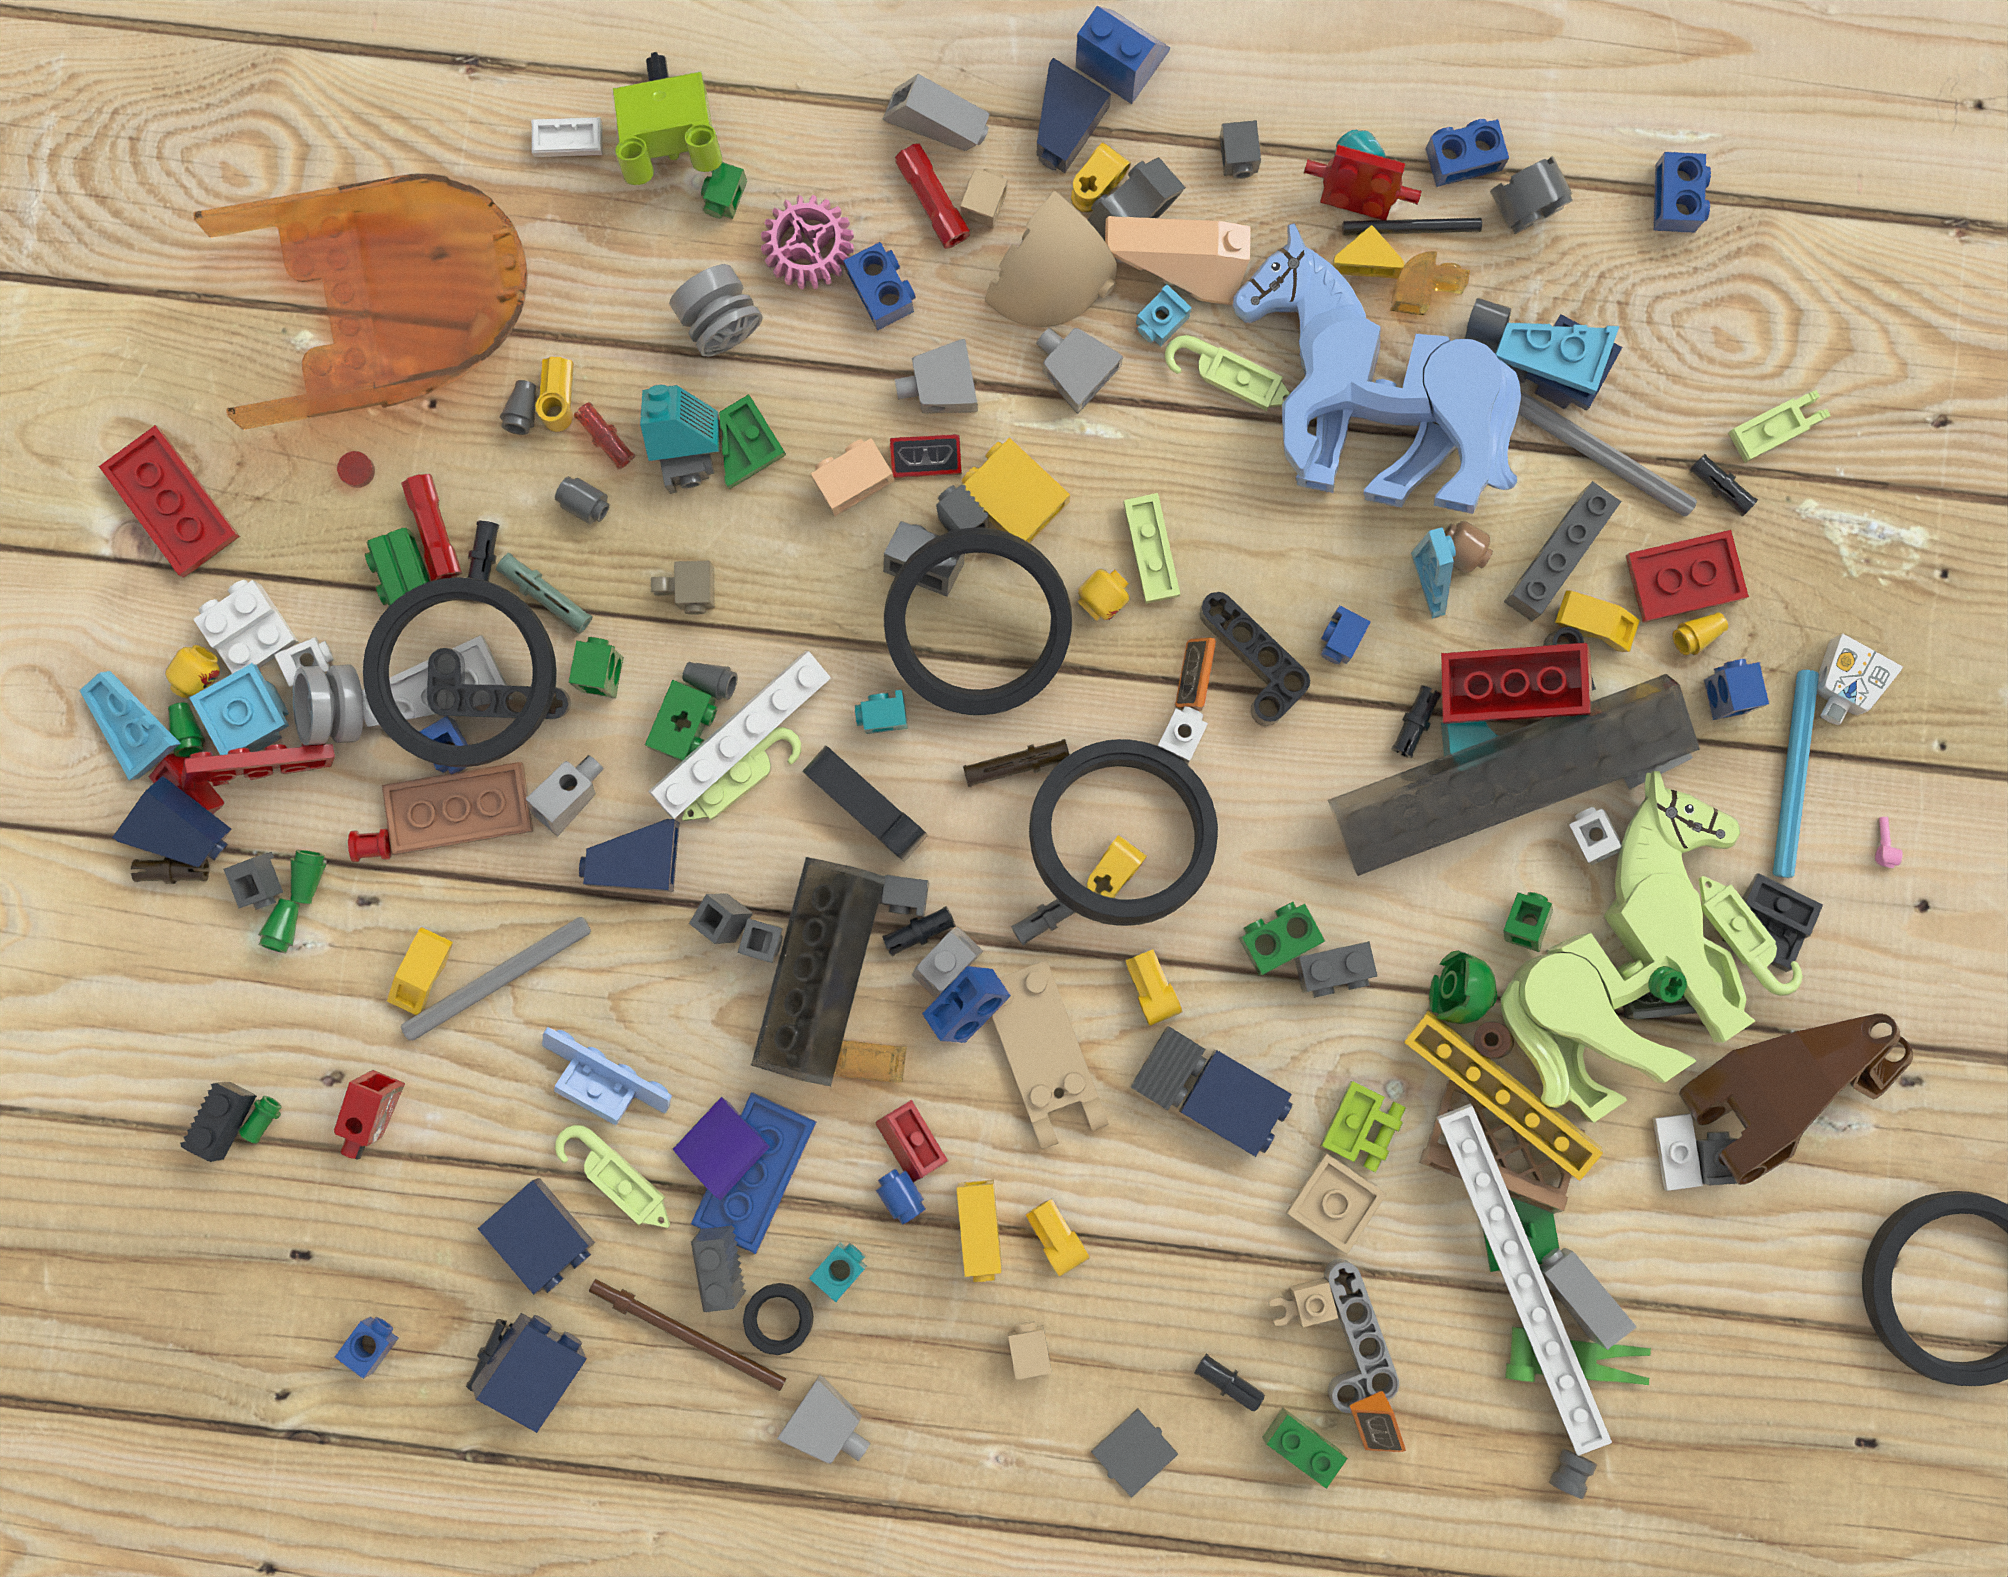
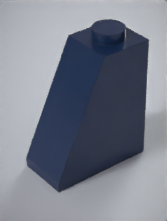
[1037,58,1111,173]
[112,776,232,867]
[579,819,680,892]

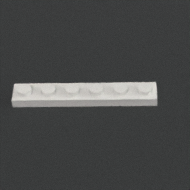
[648,651,831,819]

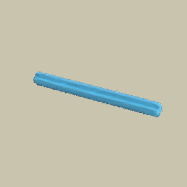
[1773,670,1819,878]

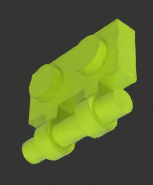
[1320,1081,1406,1173]

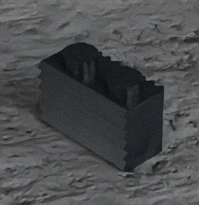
[180,1082,257,1162]

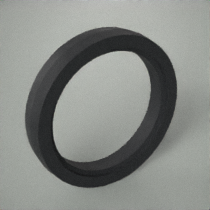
[884,528,1072,715]
[363,577,557,767]
[1029,739,1218,926]
[1862,1191,2008,1386]

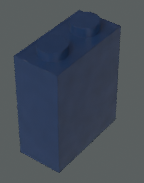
[1179,1050,1293,1157]
[477,1178,595,1295]
[471,1313,587,1433]

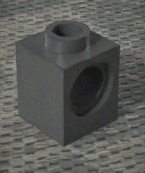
[1219,120,1261,179]

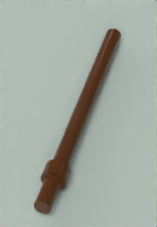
[589,1279,787,1391]

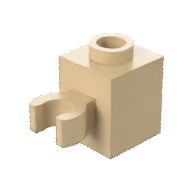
[1268,1278,1338,1327]

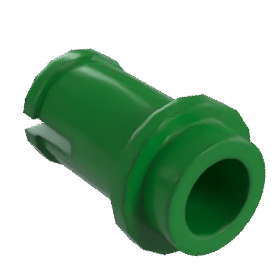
[238,1096,282,1144]

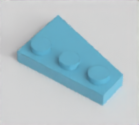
[1495,323,1619,395]
[1411,527,1456,619]
[79,671,181,781]

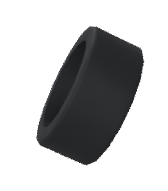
[743,1283,814,1355]

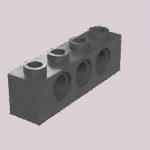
[1504,481,1622,622]

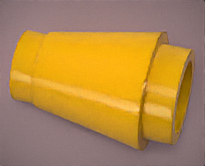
[1672,612,1728,655]

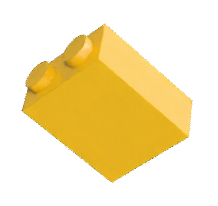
[961,437,1070,543]
[956,1179,1002,1282]

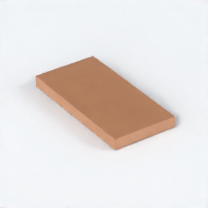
[382,762,533,855]

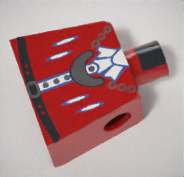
[334,1070,405,1159]

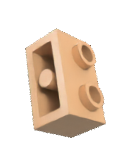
[811,438,895,516]

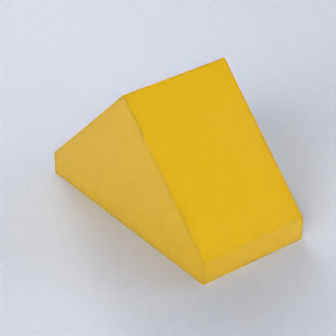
[1332,225,1404,279]

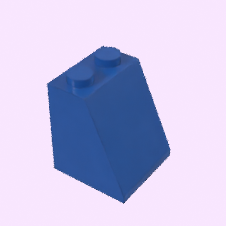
[1076,6,1170,104]

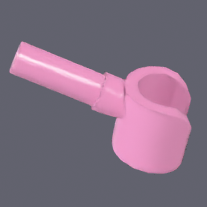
[1875,817,1903,868]

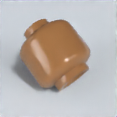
[1444,521,1493,573]

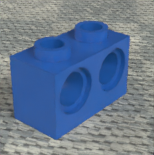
[1425,119,1509,187]
[1654,152,1711,233]
[843,242,916,331]
[1704,659,1769,720]
[922,966,1011,1043]

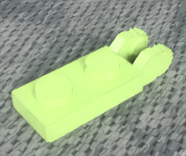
[1728,390,1831,463]

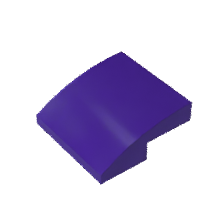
[673,1096,770,1200]

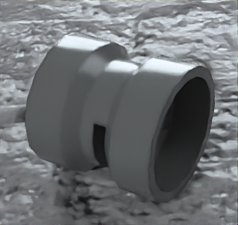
[1549,1449,1597,1499]

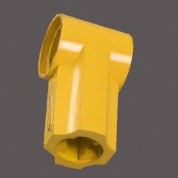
[535,356,574,432]
[1125,949,1183,1026]
[1025,1198,1090,1277]

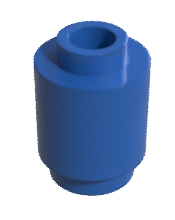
[876,1168,926,1225]

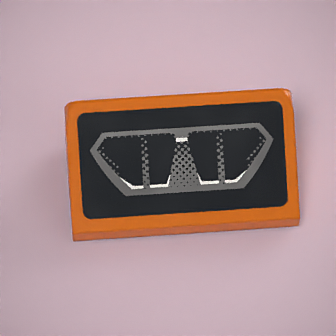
[1175,637,1216,712]
[1349,1391,1406,1452]

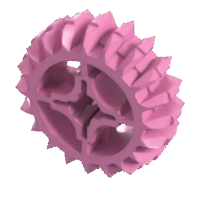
[761,195,854,290]

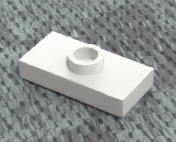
[531,117,603,157]
[1653,1114,1703,1191]

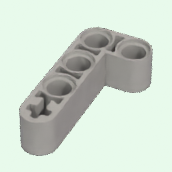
[1324,1259,1399,1413]

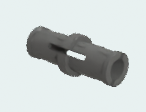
[1011,899,1076,946]

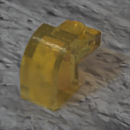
[1390,251,1470,316]

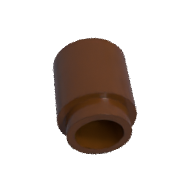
[1474,1022,1514,1059]

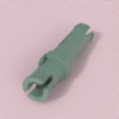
[496,553,593,634]

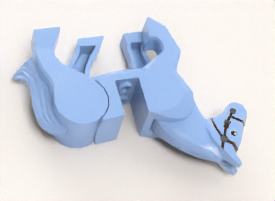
[1233,223,1521,514]

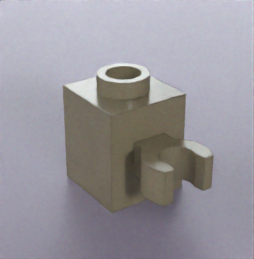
[651,560,715,615]

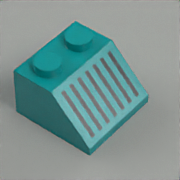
[640,384,719,461]

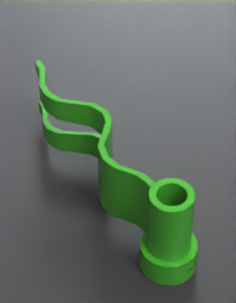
[1505,1327,1651,1385]

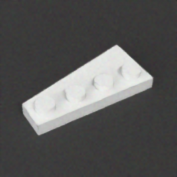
[362,635,513,727]

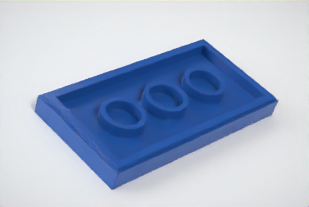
[691,1092,817,1254]

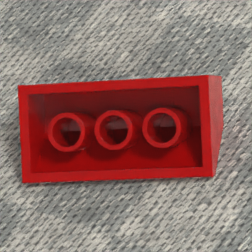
[1441,643,1592,724]

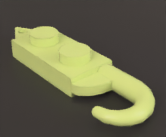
[1165,335,1290,411]
[682,727,801,821]
[1698,876,1803,996]
[555,1125,670,1228]

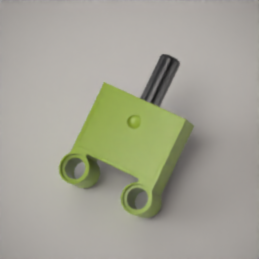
[613,52,722,185]

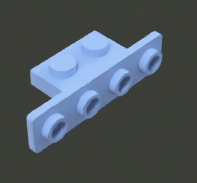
[542,1027,672,1126]

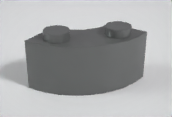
[1088,157,1186,241]

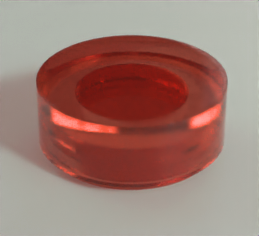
[337,451,375,488]

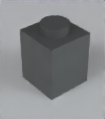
[689,893,753,944]

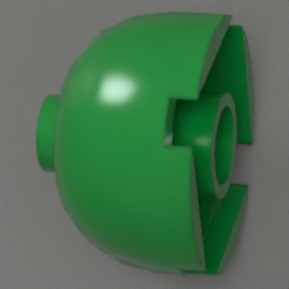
[1429,950,1497,1024]

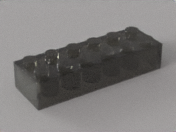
[751,857,885,1087]

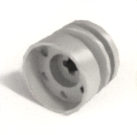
[669,264,763,357]

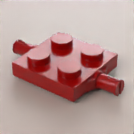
[1303,145,1422,220]

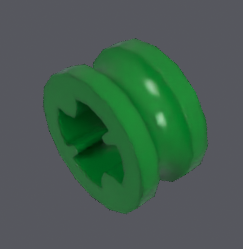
[1648,966,1687,1003]

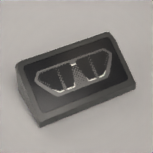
[1623,987,1697,1019]

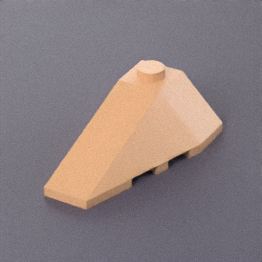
[1105,216,1250,305]

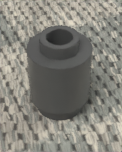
[555,476,610,524]

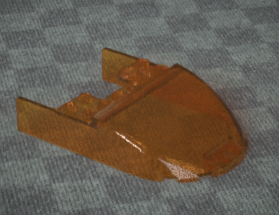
[193,173,528,430]

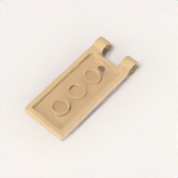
[992,960,1109,1150]

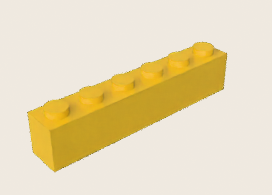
[1404,1010,1603,1181]

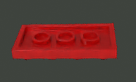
[98,425,240,578]

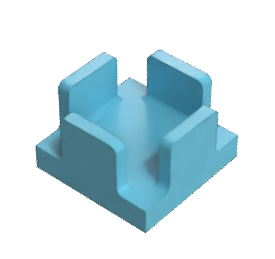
[189,663,289,755]

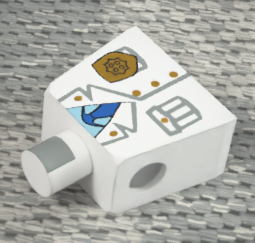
[1817,634,1903,725]

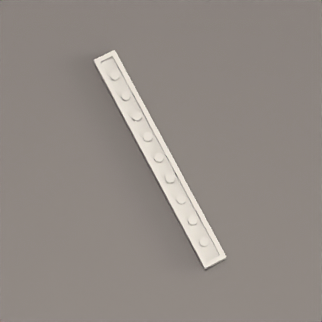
[1437,1103,1612,1456]

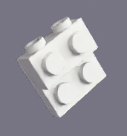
[194,580,299,674]

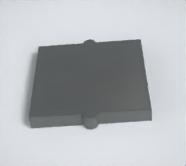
[1091,1408,1178,1498]

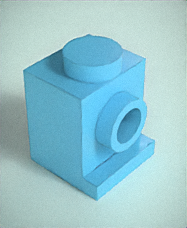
[1136,284,1192,347]

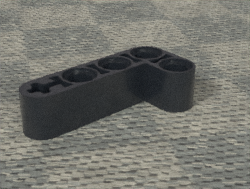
[1199,592,1310,726]
[427,648,571,719]
[802,745,928,862]

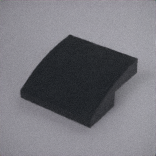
[1722,873,1823,972]

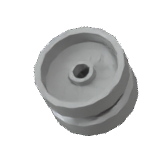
[293,664,363,745]

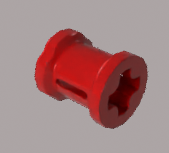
[348,829,391,862]

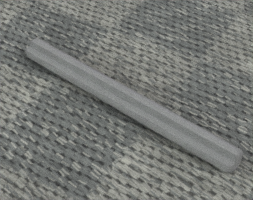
[1518,392,1697,516]
[401,917,591,1041]

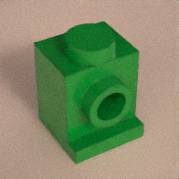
[701,162,747,219]
[1503,892,1553,952]

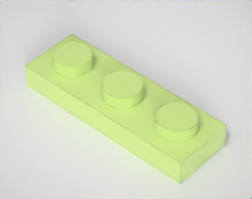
[1123,493,1180,604]

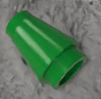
[168,702,205,757]
[290,850,327,904]
[258,898,300,954]

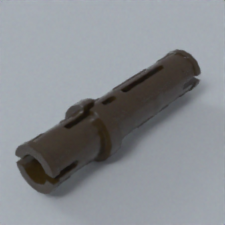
[963,739,1070,787]

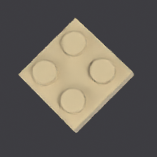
[1285,1153,1387,1255]

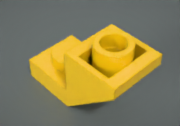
[1555,590,1640,652]
[387,927,453,1015]

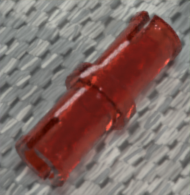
[573,402,635,470]

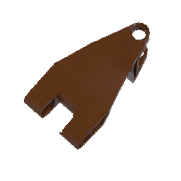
[1679,1013,1913,1185]

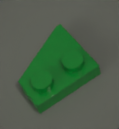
[719,394,786,490]

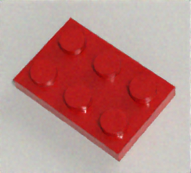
[1626,530,1749,623]

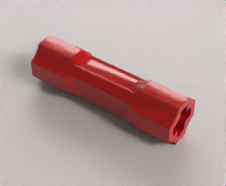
[895,143,970,249]
[401,474,462,581]

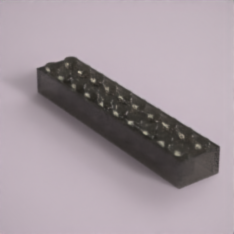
[1328,674,1700,876]

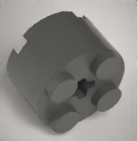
[1490,156,1573,234]

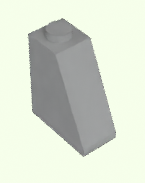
[882,74,990,151]
[1539,1248,1636,1350]

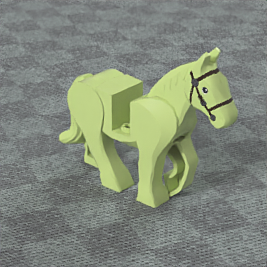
[1501,771,1755,1123]

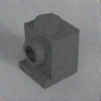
[660,453,714,494]
[223,852,283,910]
[875,875,929,917]
[737,918,783,963]
[1696,1131,1738,1185]

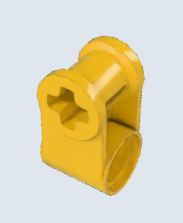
[1071,142,1131,212]
[1086,835,1147,898]

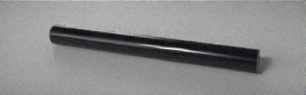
[1342,218,1482,235]

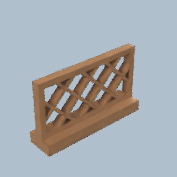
[1419,1080,1585,1214]

